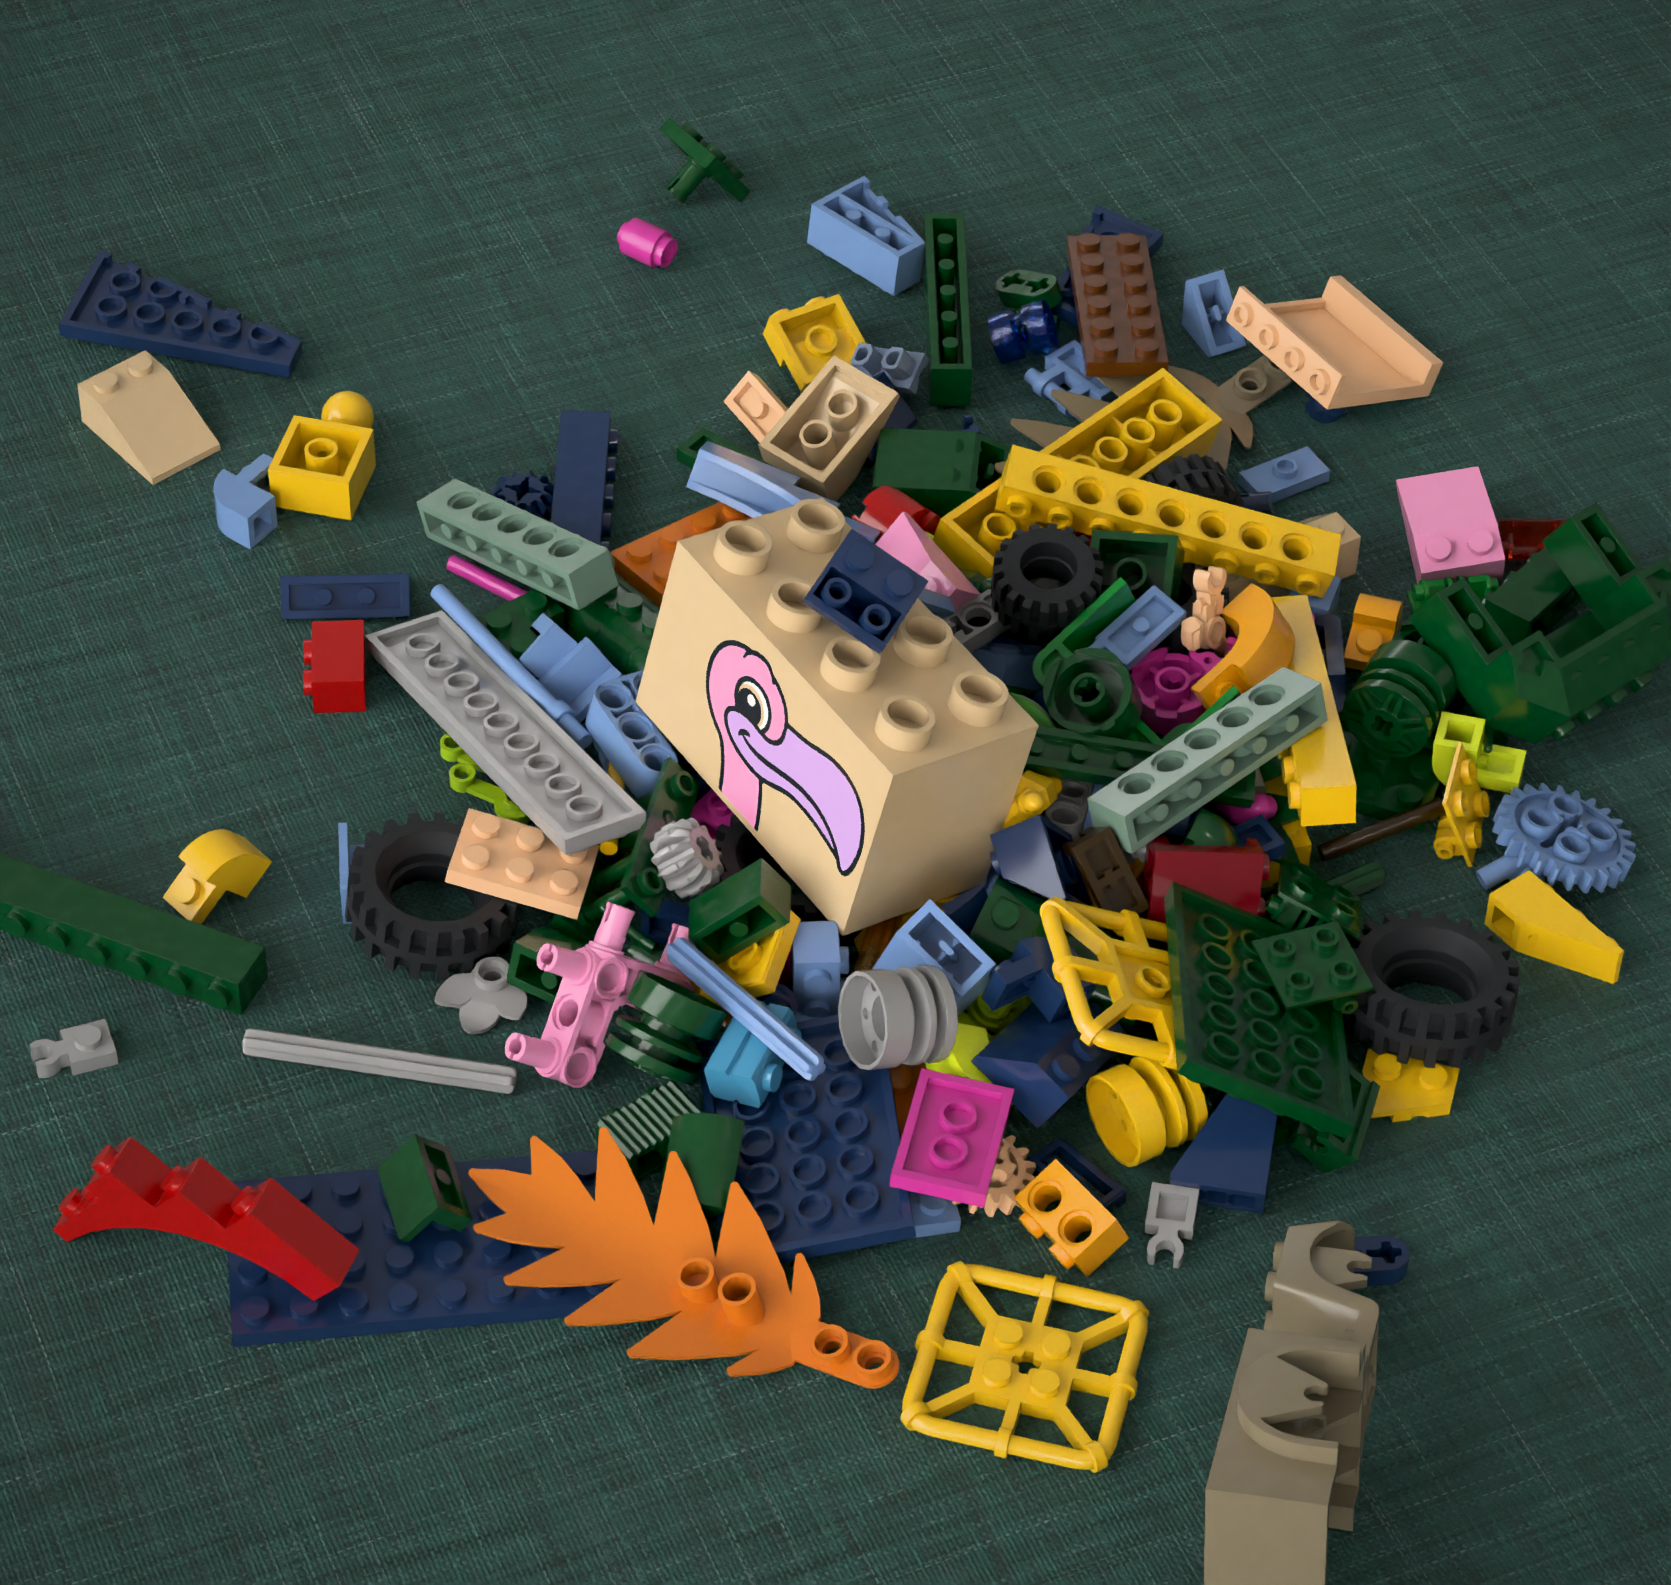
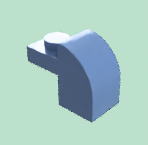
[213,453,278,549]

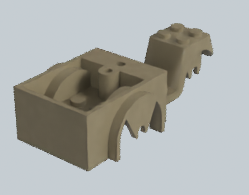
[1204,1220,1379,1585]

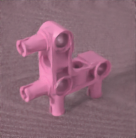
[505,902,696,1088]

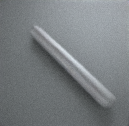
[242,1028,517,1094]

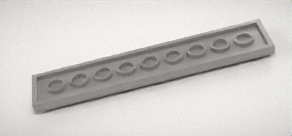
[365,610,646,855]

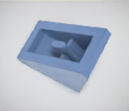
[1181,269,1246,358]

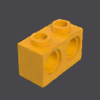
[1014,1159,1129,1277]

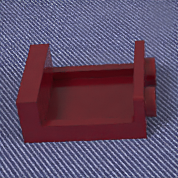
[1139,835,1270,923]

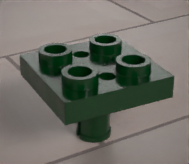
[659,117,750,203]

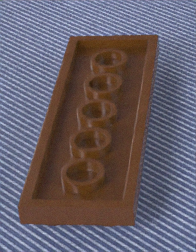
[1066,233,1169,377]

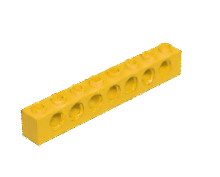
[995,445,1342,598]

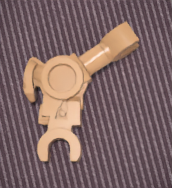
[1181,566,1227,659]

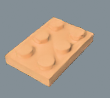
[445,808,600,920]

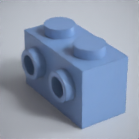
[790,921,849,1018]

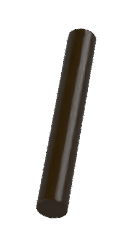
[1317,798,1446,862]

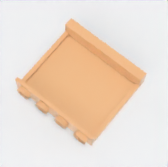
[1226,276,1443,410]

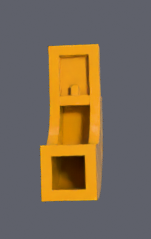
[1191,583,1295,710]

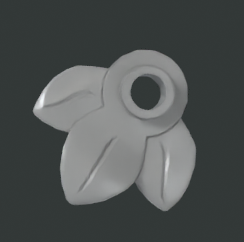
[435,957,527,1034]

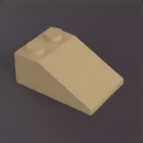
[77,350,221,485]
[758,356,900,502]

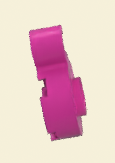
[1131,637,1237,735]

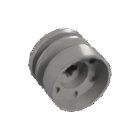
[838,964,958,1070]

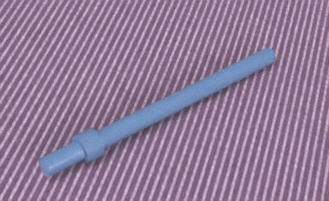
[431,584,593,749]

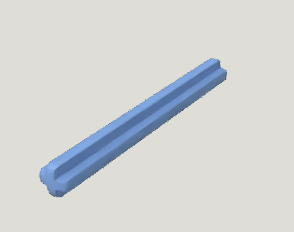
[666,937,826,1081]

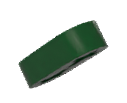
[995,270,1063,312]

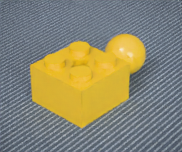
[268,391,376,520]

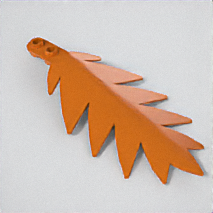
[468,1127,900,1389]

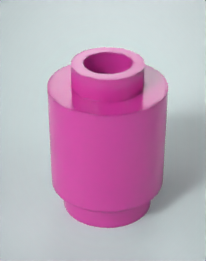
[617,217,678,268]

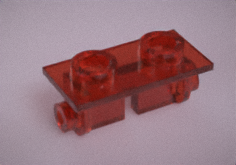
[1498,518,1568,561]

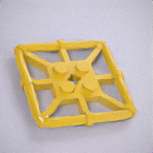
[1040,897,1177,1069]
[900,1261,1149,1473]

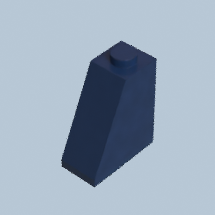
[1170,1093,1278,1214]

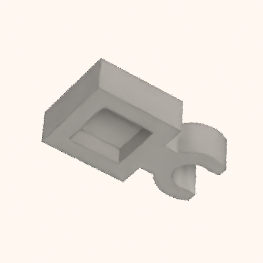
[30,1019,118,1078]
[1144,1182,1199,1269]

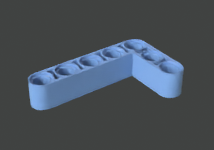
[585,670,678,798]

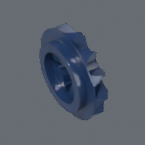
[490,471,554,518]

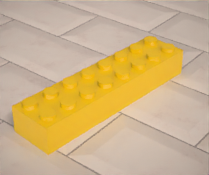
[933,368,1223,578]

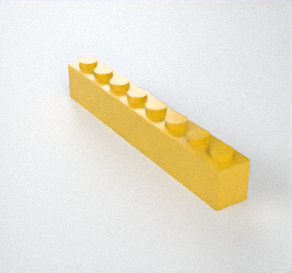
[1271,595,1356,826]

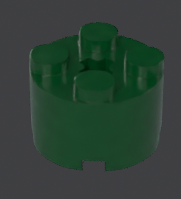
[1043,647,1142,740]

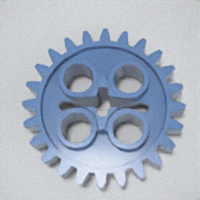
[1492,783,1636,893]

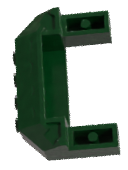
[1408,502,1671,744]

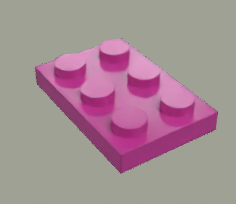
[889,1068,1014,1208]

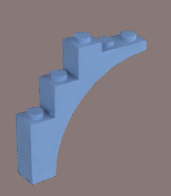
[686,441,881,544]

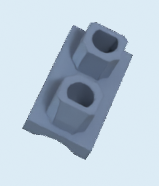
[851,343,930,397]

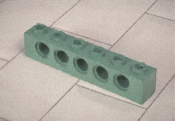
[416,478,618,610]
[1087,667,1328,854]

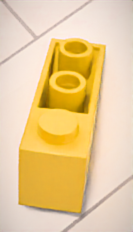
[1484,870,1624,984]

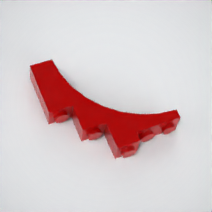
[53,1136,360,1301]

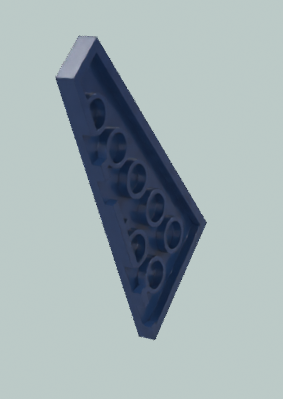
[59,249,303,378]

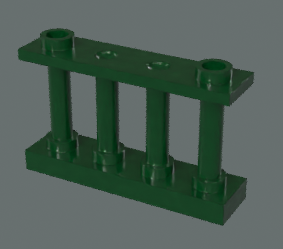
[551,757,701,945]

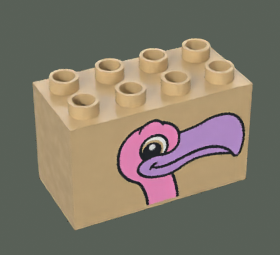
[635,497,1039,936]

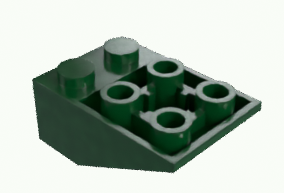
[872,428,1012,518]

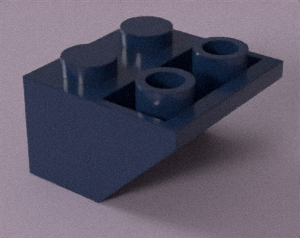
[802,529,929,654]

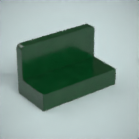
[378,1134,473,1242]

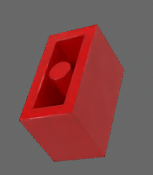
[303,620,366,713]

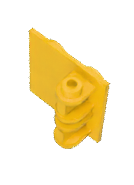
[1433,742,1490,867]

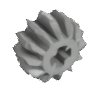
[650,817,724,898]

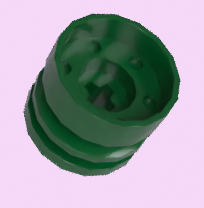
[1343,640,1457,758]
[605,970,727,1085]

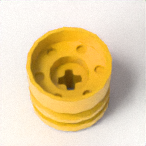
[1086,1056,1208,1167]

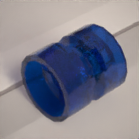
[988,300,1059,364]

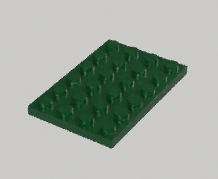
[1164,882,1356,1139]

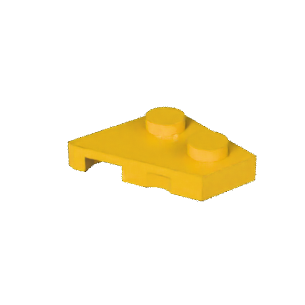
[1362,1048,1460,1123]

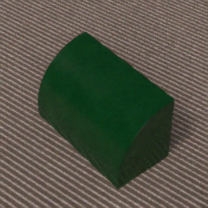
[657,1113,745,1219]

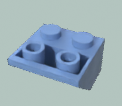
[873,899,997,1017]

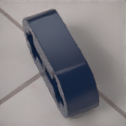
[1354,1235,1410,1286]

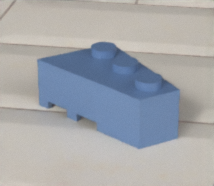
[807,176,925,296]

